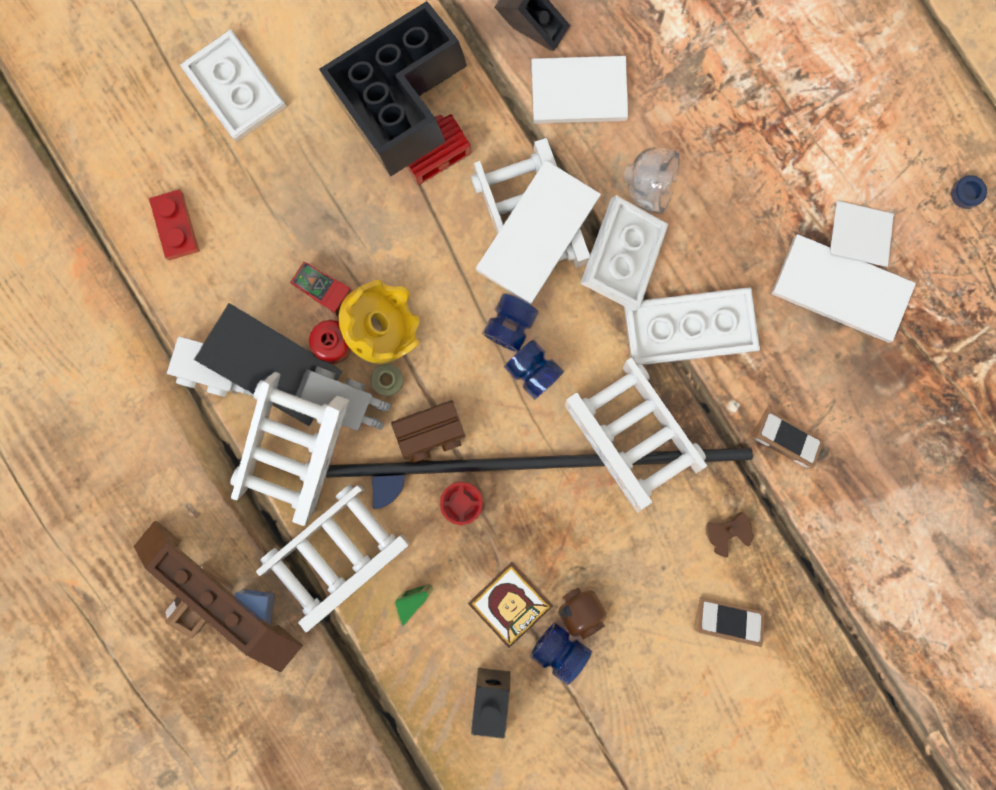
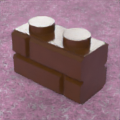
[391,400,466,463]

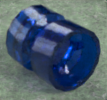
[482,293,539,353]
[504,339,565,401]
[530,622,592,685]

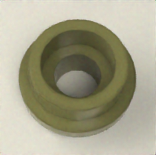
[371,364,403,396]

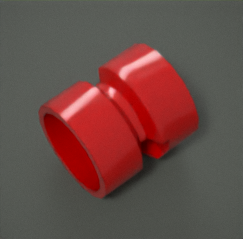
[440,482,483,525]

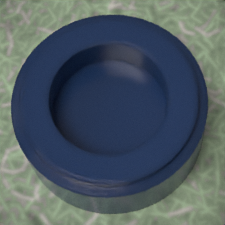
[951,175,987,209]

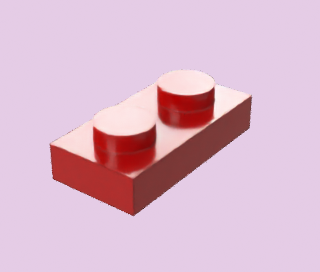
[149,189,199,261]

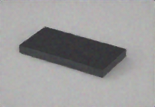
[193,303,342,426]

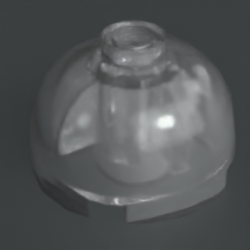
[623,147,680,214]

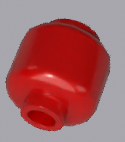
[308,320,352,364]

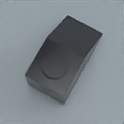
[494,0,570,51]

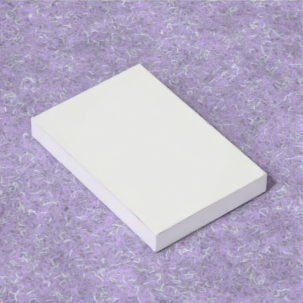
[180,29,287,142]
[531,56,628,124]
[580,195,669,311]

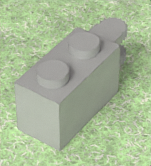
[296,366,392,431]

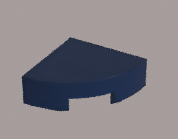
[372,475,405,509]

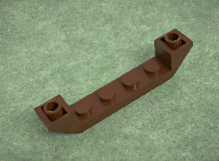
[133,521,303,672]

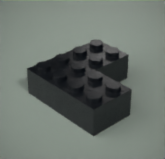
[319,1,467,177]

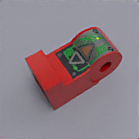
[290,261,352,317]

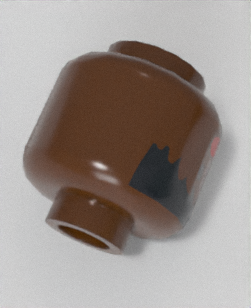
[558,587,607,639]

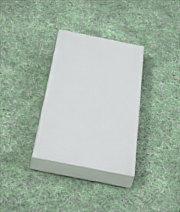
[475,160,601,305]
[771,234,916,343]
[624,287,760,365]

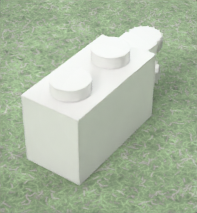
[167,336,254,397]

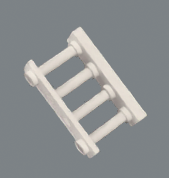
[470,138,590,268]
[565,358,707,513]
[231,372,349,526]
[256,484,411,633]

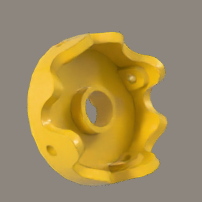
[339,280,419,364]

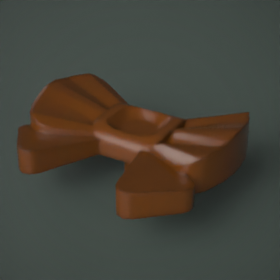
[706,512,754,558]

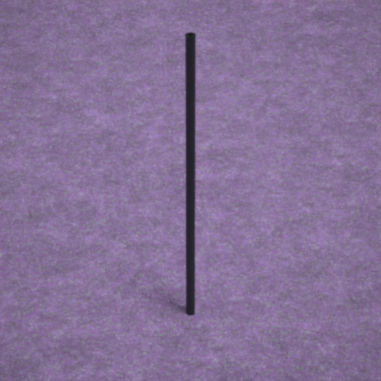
[325,447,753,478]

